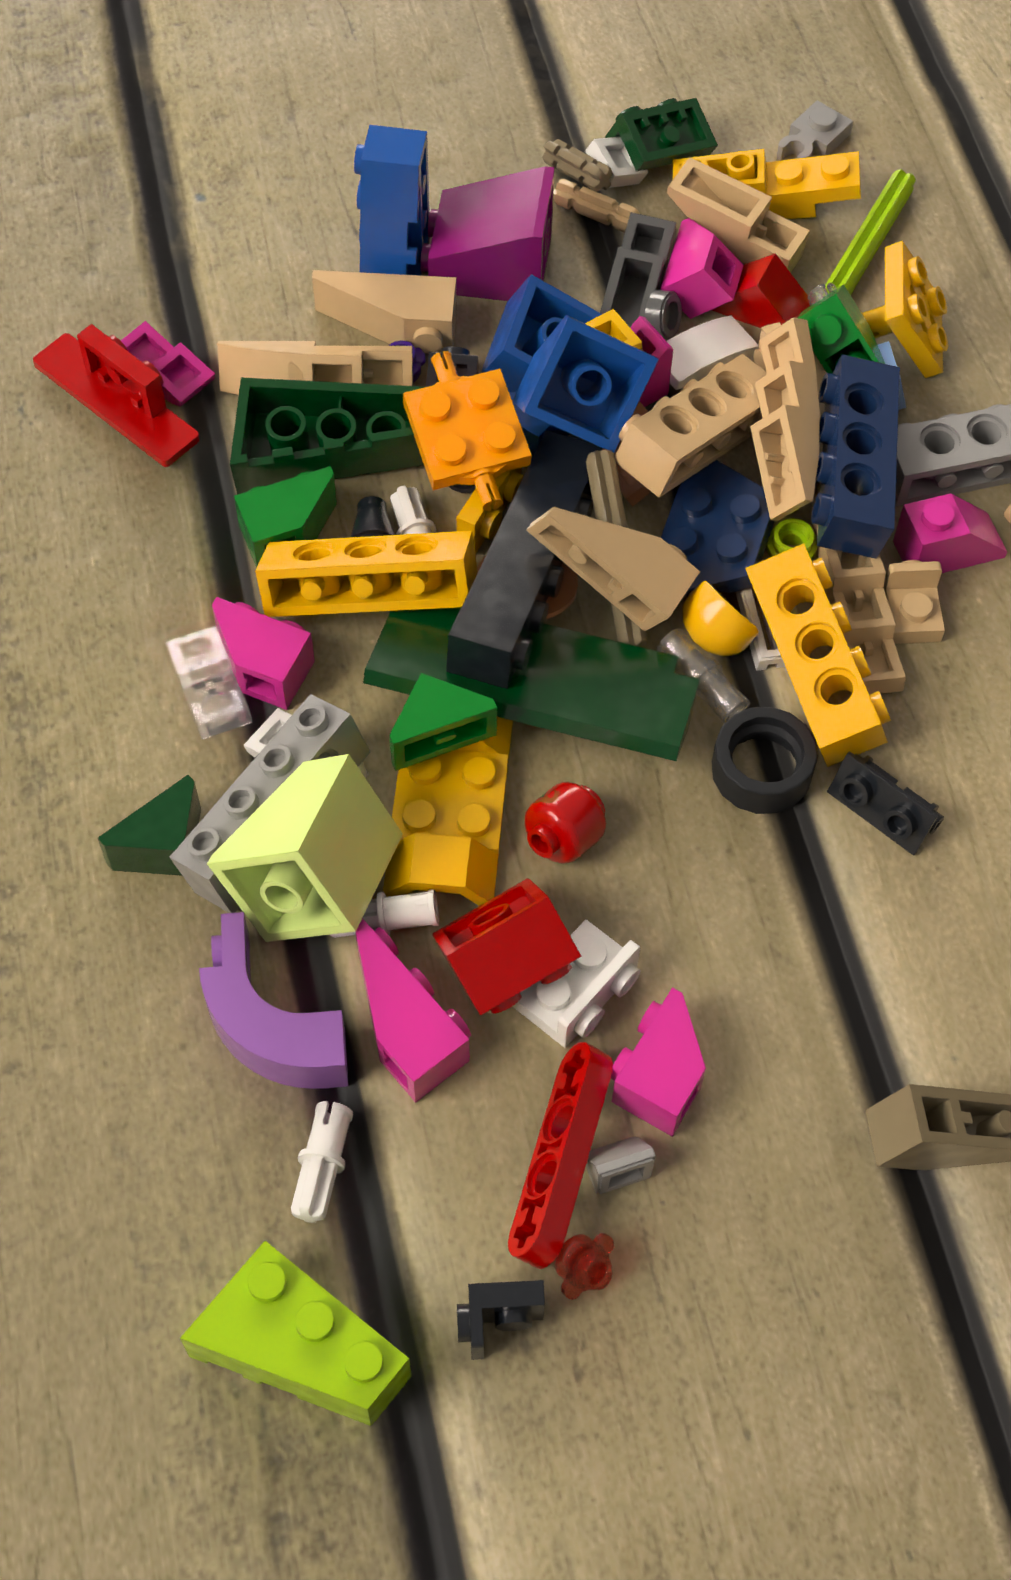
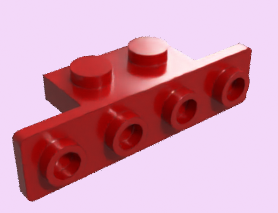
[33,324,200,467]

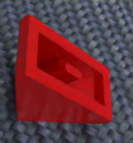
[712,253,813,329]

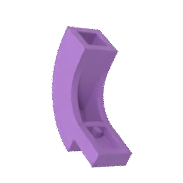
[199,912,349,1089]

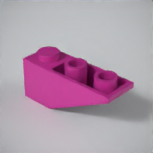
[355,918,471,1103]

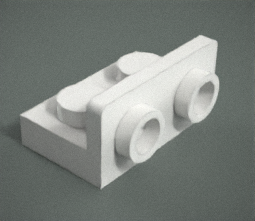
[513,919,641,1048]

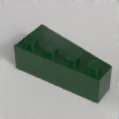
[230,377,425,495]

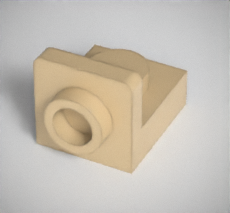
[883,560,945,644]

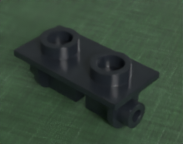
[827,752,944,856]

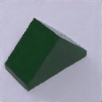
[98,775,201,876]

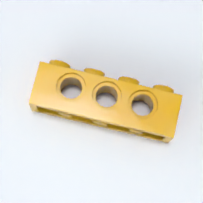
[255,531,478,617]
[745,543,891,767]

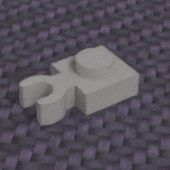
[776,100,853,161]

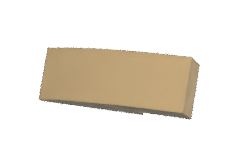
[667,157,810,273]

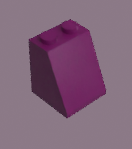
[420,166,555,301]

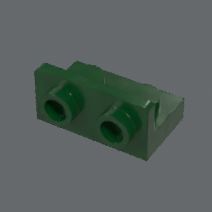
[605,98,718,172]

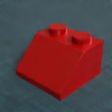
[432,878,582,1015]

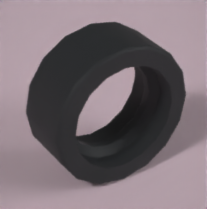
[711,707,818,814]

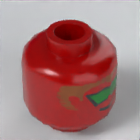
[524,782,606,864]

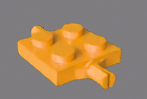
[403,351,532,511]

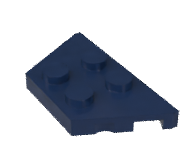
[661,460,775,597]

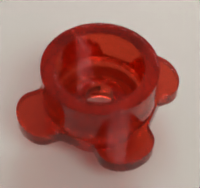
[555,1233,614,1300]

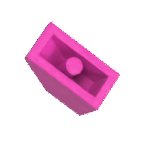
[893,493,1007,573]

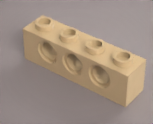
[615,354,767,498]

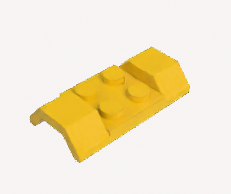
[383,717,513,906]

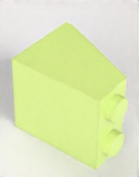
[207,754,403,942]

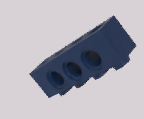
[811,354,900,559]

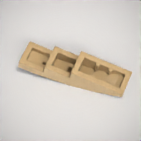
[750,317,820,521]
[811,507,906,695]

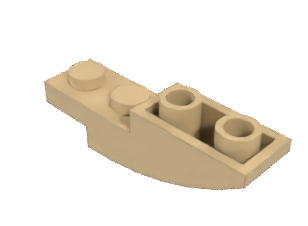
[217,341,413,395]

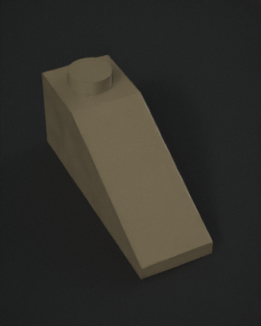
[865,1084,1011,1170]

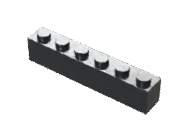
[446,430,603,689]

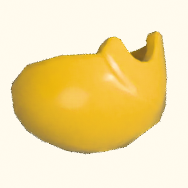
[682,581,759,656]

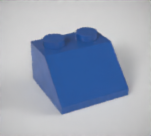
[481,274,602,392]
[513,315,659,453]

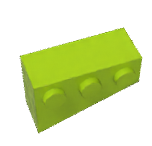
[180,1241,412,1426]

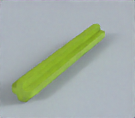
[823,169,916,297]

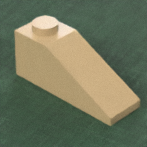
[312,270,457,354]
[526,507,700,631]

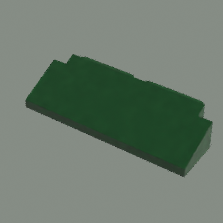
[363,607,700,761]

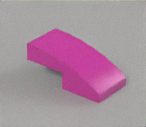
[121,321,215,407]

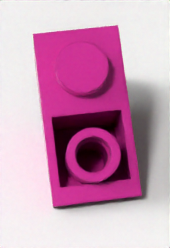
[661,218,743,319]
[212,597,315,710]
[611,987,706,1137]

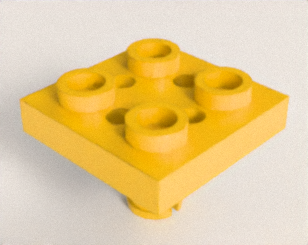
[861,240,948,378]

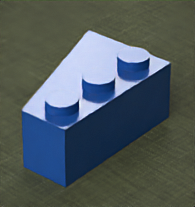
[354,125,430,276]

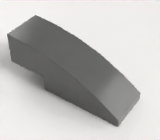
[600,212,676,327]

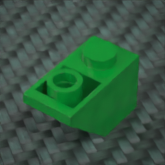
[797,284,885,374]
[234,466,337,568]

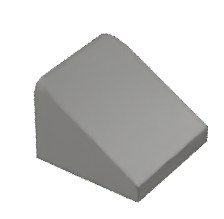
[586,1137,656,1194]

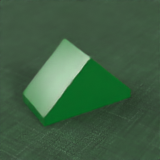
[389,673,497,771]

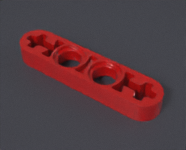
[508,1042,613,1269]

